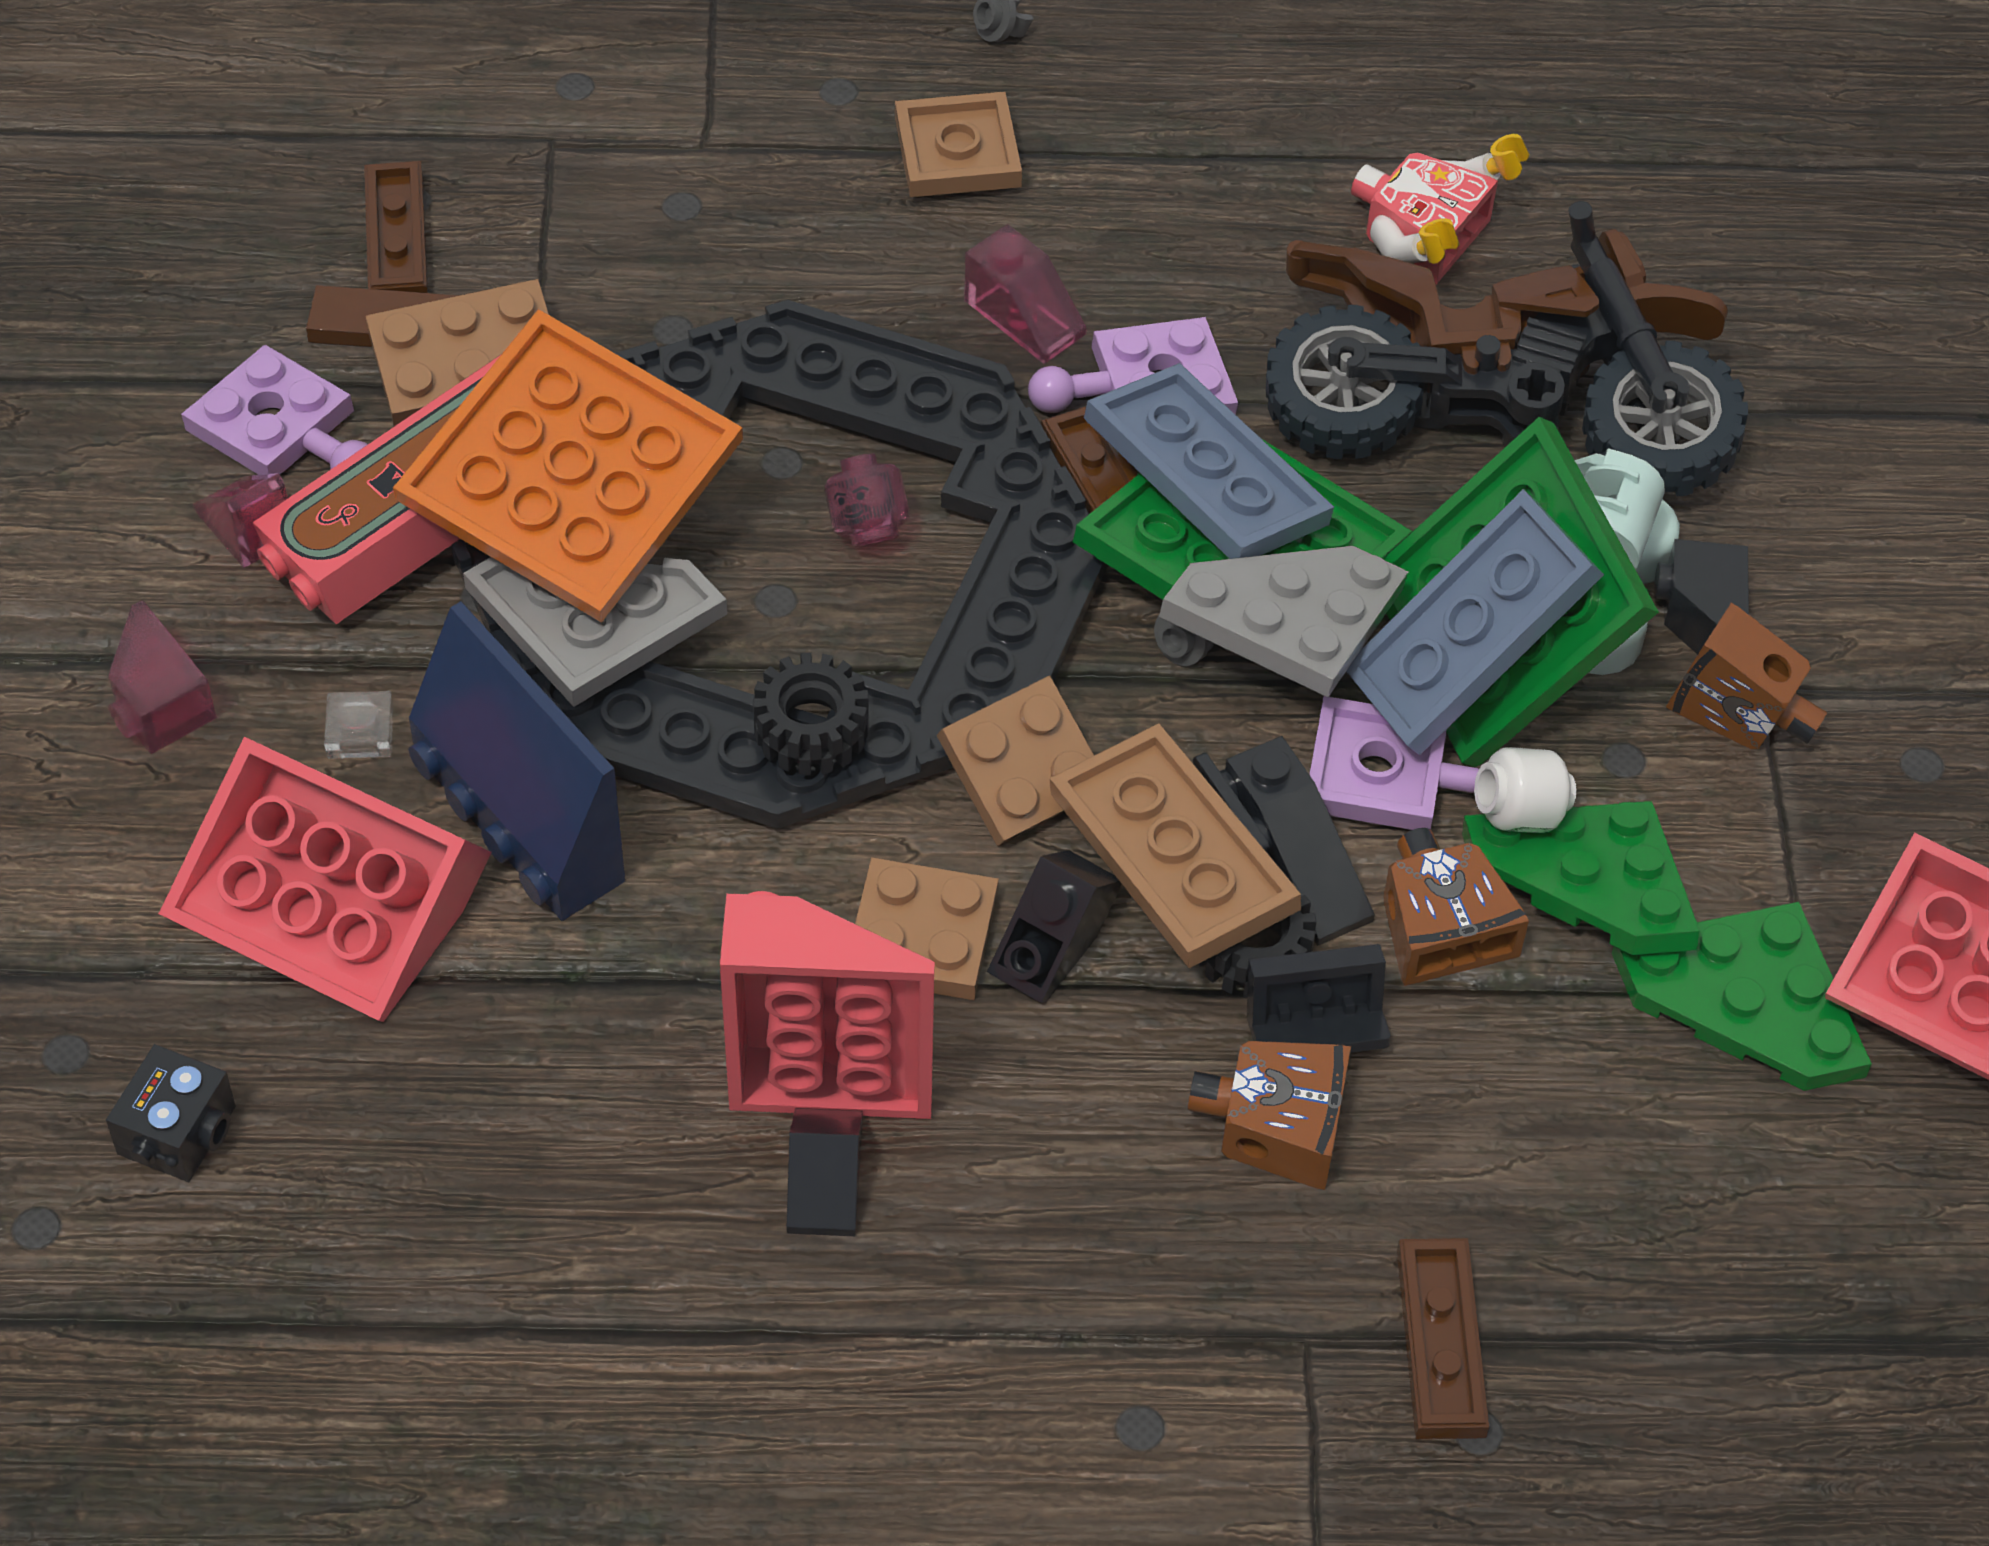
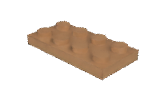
[1050,723,1301,968]

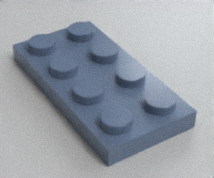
[1084,363,1334,559]
[1346,489,1604,755]

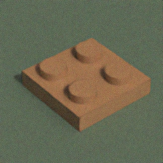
[895,92,1022,197]
[936,675,1094,847]
[855,857,999,1000]

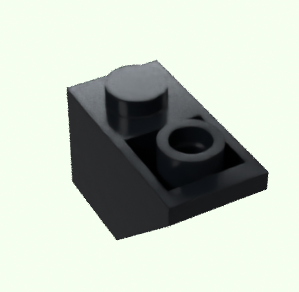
[987,850,1122,1003]

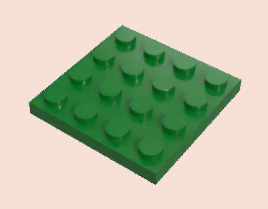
[1385,417,1659,767]
[1073,439,1412,600]

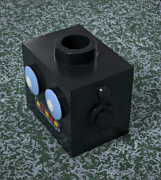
[106,1044,236,1182]

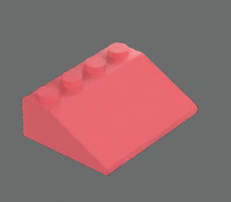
[158,737,492,1022]
[1825,832,1989,1080]
[720,891,935,1119]

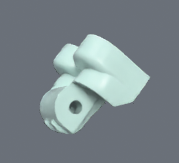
[1575,448,1680,675]

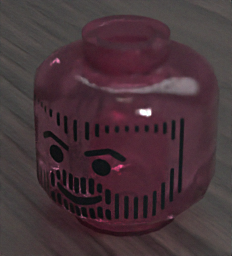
[824,453,910,546]

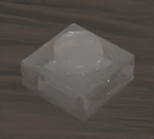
[324,691,394,759]

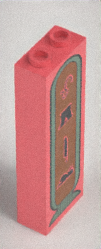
[253,355,501,624]

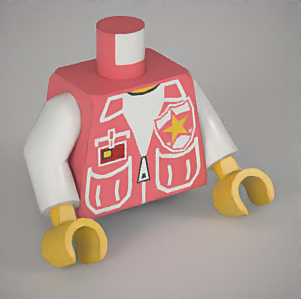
[1351,134,1530,285]

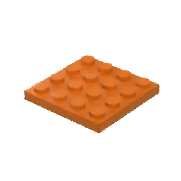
[393,309,743,623]

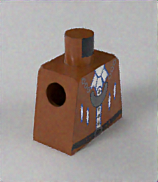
[1666,603,1828,749]
[1384,828,1529,986]
[1188,1041,1351,1190]

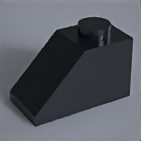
[1654,539,1749,655]

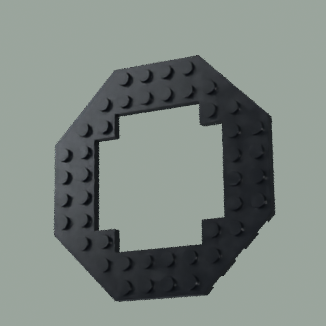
[451,300,1108,829]

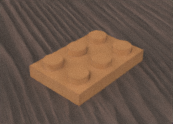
[365,279,549,426]

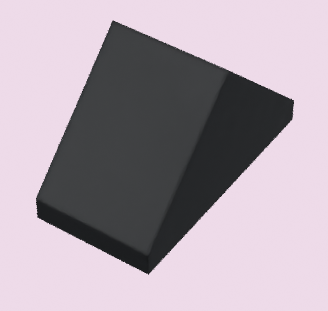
[786,1108,863,1237]

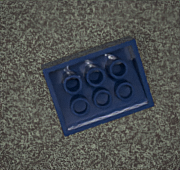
[408,601,625,921]

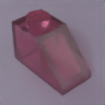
[964,224,1086,364]
[108,600,217,754]

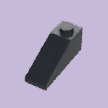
[1225,736,1375,946]

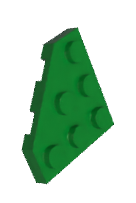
[1462,801,1700,955]
[1611,902,1872,1091]

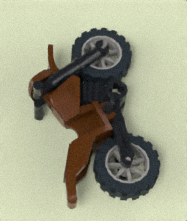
[1266,201,1748,497]

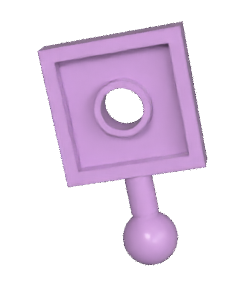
[1028,317,1238,415]
[181,345,368,482]
[1310,696,1479,830]

